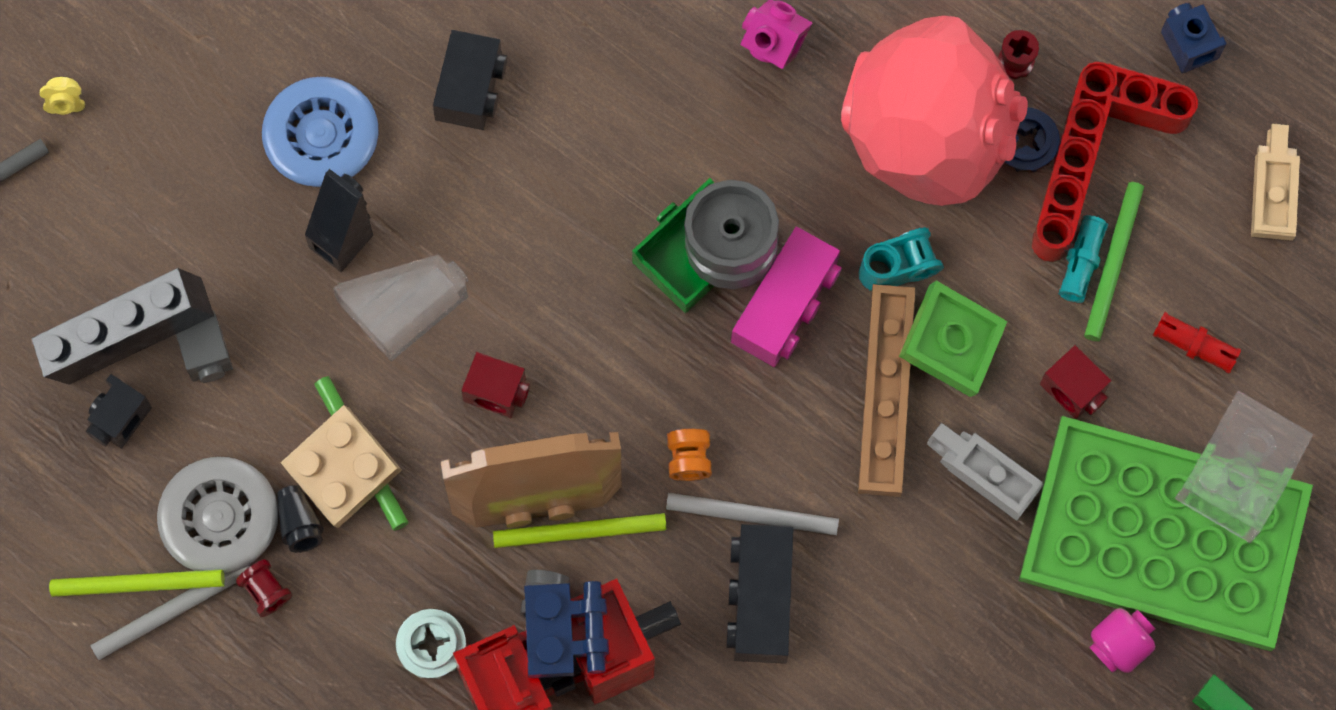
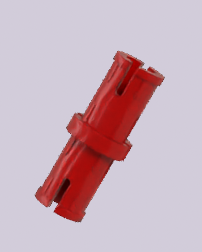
[1152,312,1241,374]

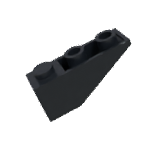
[305,169,373,273]

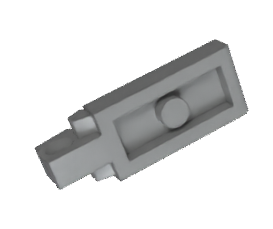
[927,423,1044,521]

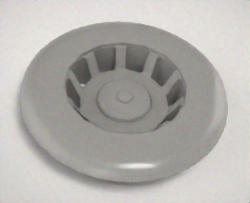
[157,457,278,574]

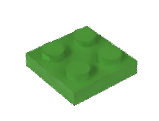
[899,280,1008,397]

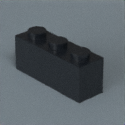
[726,524,793,664]

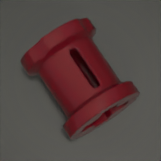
[998,30,1039,79]
[235,559,292,617]

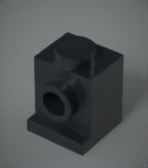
[85,374,152,449]

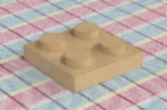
[280,405,402,528]

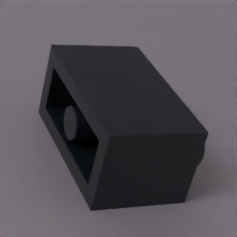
[433,30,507,130]

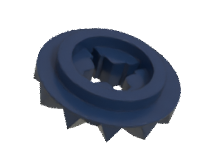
[1004,107,1060,172]

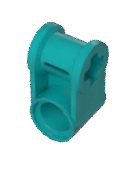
[858,227,944,291]

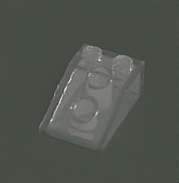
[1175,391,1313,543]

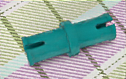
[1058,215,1109,303]

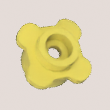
[40,77,85,115]

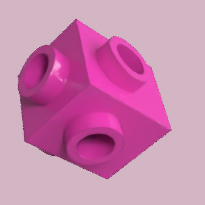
[740,0,813,69]

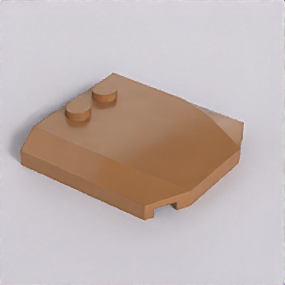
[441,432,622,528]

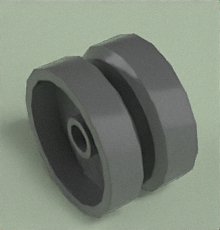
[684,180,779,289]

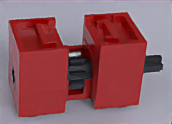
[453,578,681,710]

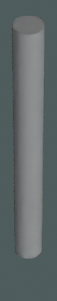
[666,493,839,535]
[90,566,249,660]

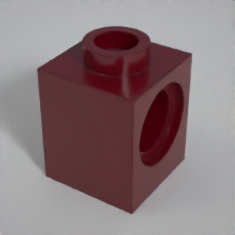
[1040,345,1111,419]
[461,352,530,418]

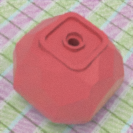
[841,16,1028,206]

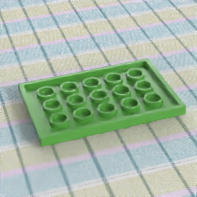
[1018,416,1313,652]

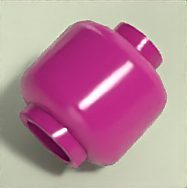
[1089,608,1155,673]

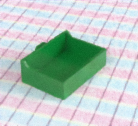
[632,178,714,314]

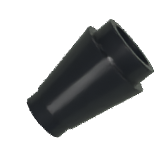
[276,485,324,553]

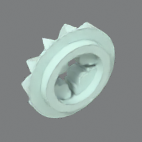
[396,609,466,679]

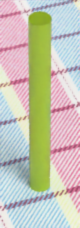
[493,513,666,548]
[49,569,225,597]

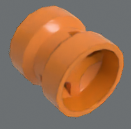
[667,429,712,481]

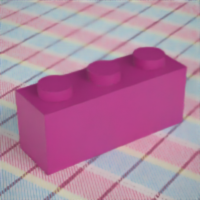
[731,226,842,368]

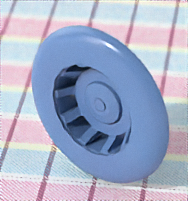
[262,77,379,187]

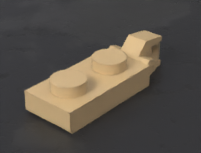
[1251,124,1300,241]

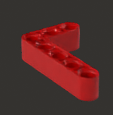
[1032,62,1198,262]

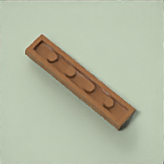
[858,284,915,497]

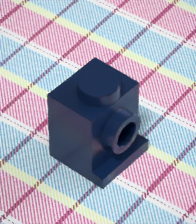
[1161,3,1226,74]

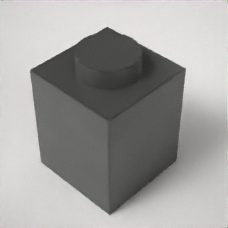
[176,311,233,383]

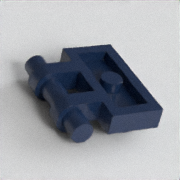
[524,581,609,678]

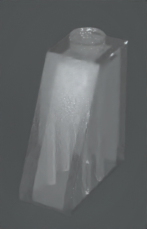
[333,255,468,361]

